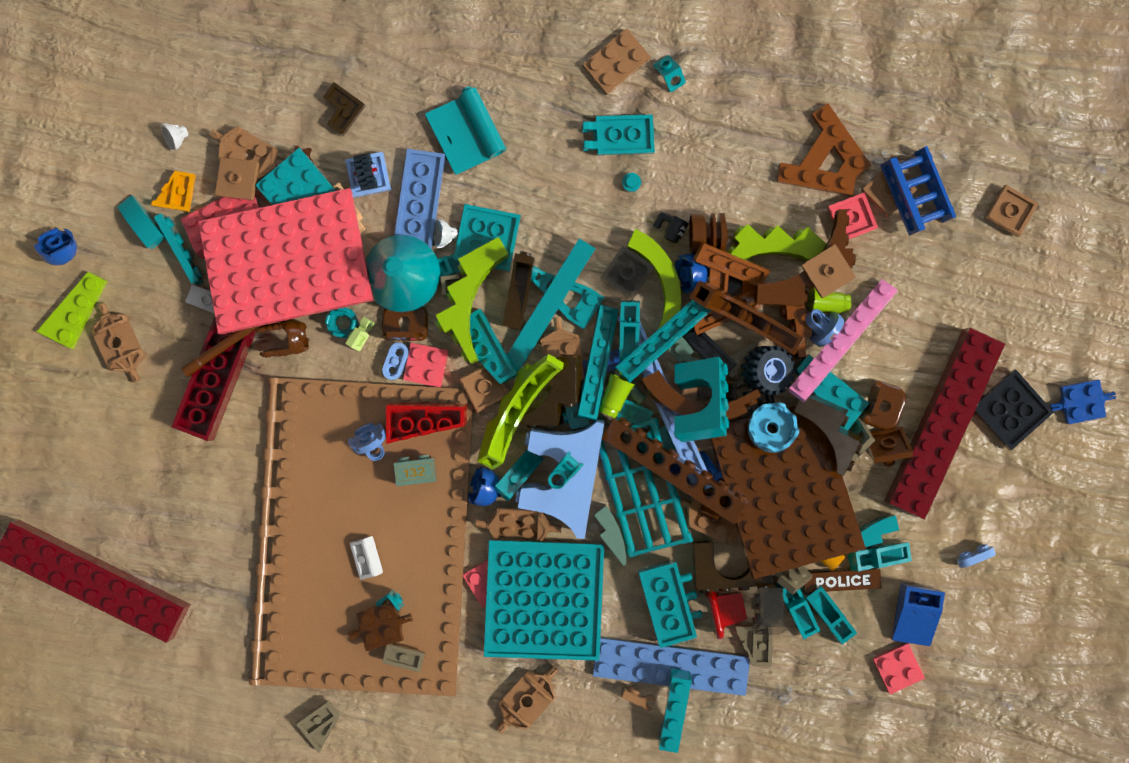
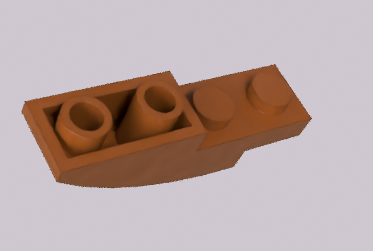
[780,306,812,358]

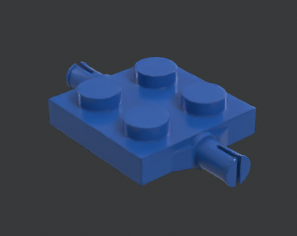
[1049,379,1116,424]

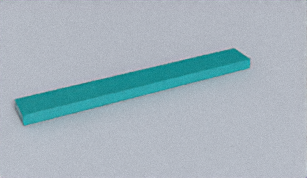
[507,238,596,379]

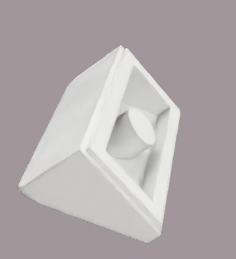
[350,536,383,580]

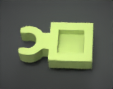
[346,317,375,351]

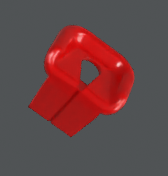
[705,591,748,639]

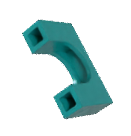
[674,357,729,442]

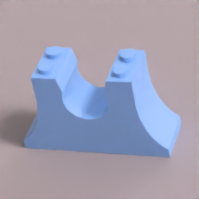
[515,419,604,539]

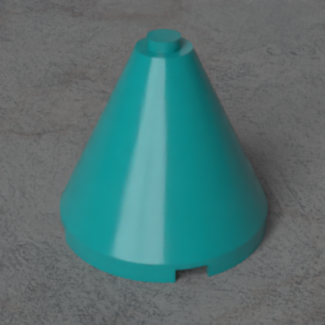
[366,235,441,312]

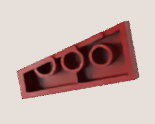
[386,402,467,444]

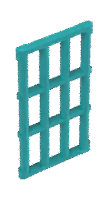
[599,418,693,558]

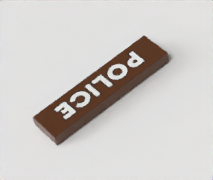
[803,568,882,593]

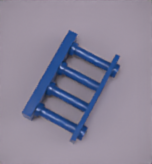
[880,146,956,236]

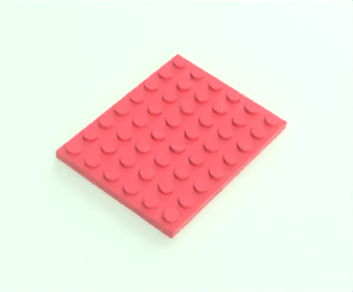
[198,188,374,335]

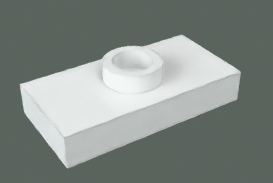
[185,285,215,314]

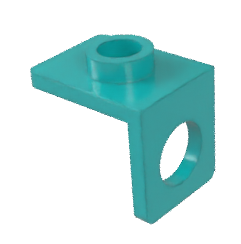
[653,55,686,92]
[376,590,404,611]

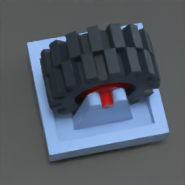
[345,152,391,198]

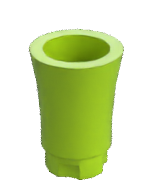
[807,288,851,313]
[599,373,635,418]

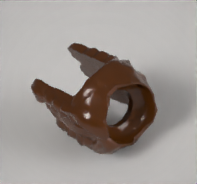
[256,319,309,358]

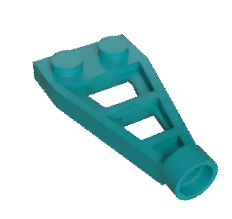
[531,266,605,330]

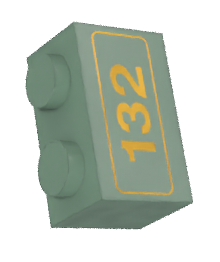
[394,455,437,486]

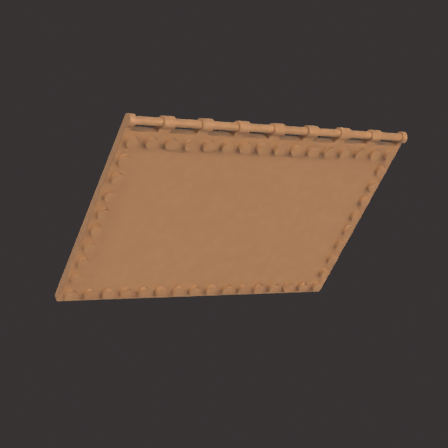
[249,377,473,696]

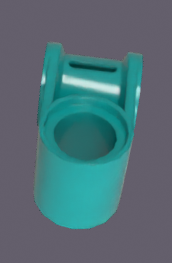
[548,451,584,489]

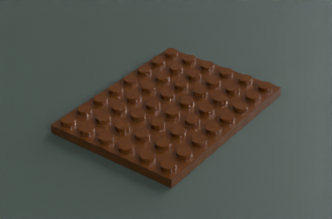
[710,406,866,580]

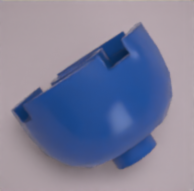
[34,228,77,266]
[675,254,710,293]
[468,467,501,506]

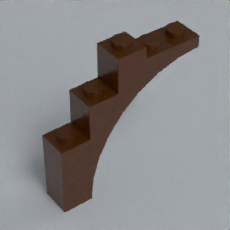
[754,209,856,307]
[689,280,805,355]

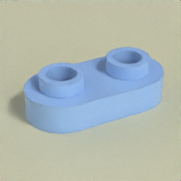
[382,343,409,380]
[956,544,996,568]

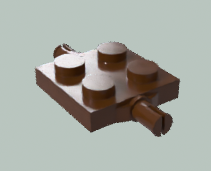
[348,602,413,651]

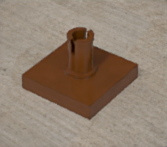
[868,426,913,466]

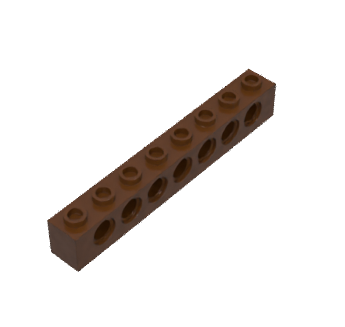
[602,417,749,524]

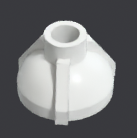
[160,123,188,151]
[433,219,457,248]

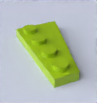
[36,272,108,349]

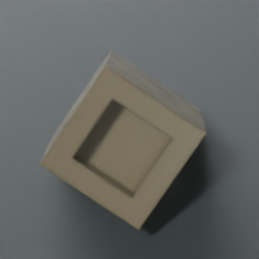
[441,275,462,298]

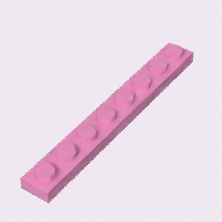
[788,279,898,402]

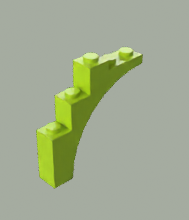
[727,224,826,262]
[435,237,510,364]
[477,354,564,470]

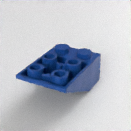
[892,583,945,646]

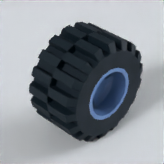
[741,346,796,395]

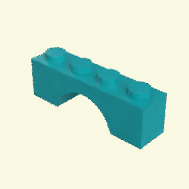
[658,668,692,753]

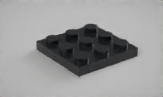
[975,369,1054,450]

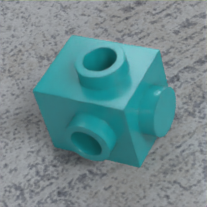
[563,402,589,430]

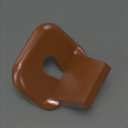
[382,307,428,341]
[862,380,906,430]

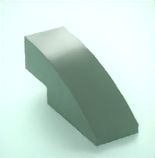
[594,504,627,566]

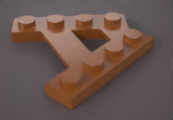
[776,103,872,196]
[693,242,770,335]

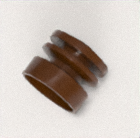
[689,213,728,254]

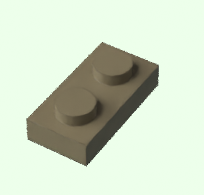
[382,644,425,673]

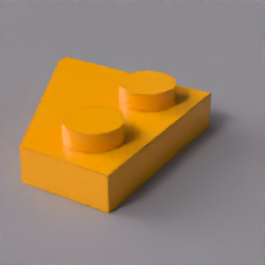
[151,171,196,212]

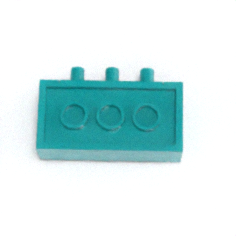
[638,560,703,648]

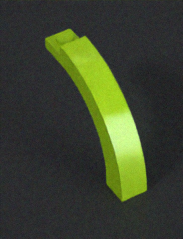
[627,229,681,330]

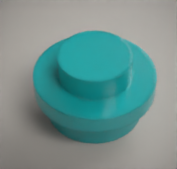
[622,173,641,192]

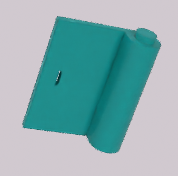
[425,86,507,176]

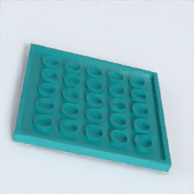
[484,540,605,661]

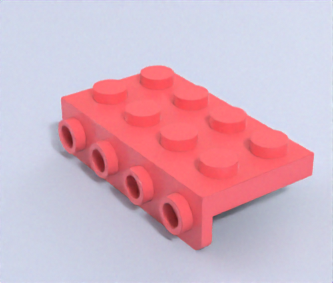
[181,195,261,259]

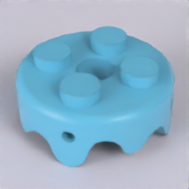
[748,402,799,453]

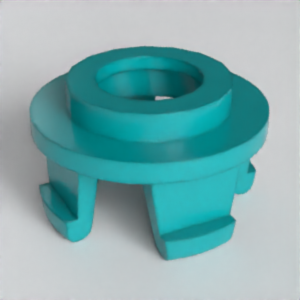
[325,307,358,338]

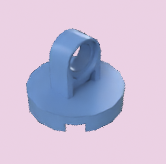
[805,309,844,347]
[348,423,386,461]

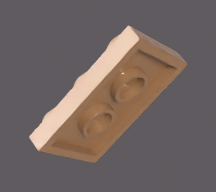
[583,28,651,95]

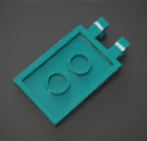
[582,114,655,156]

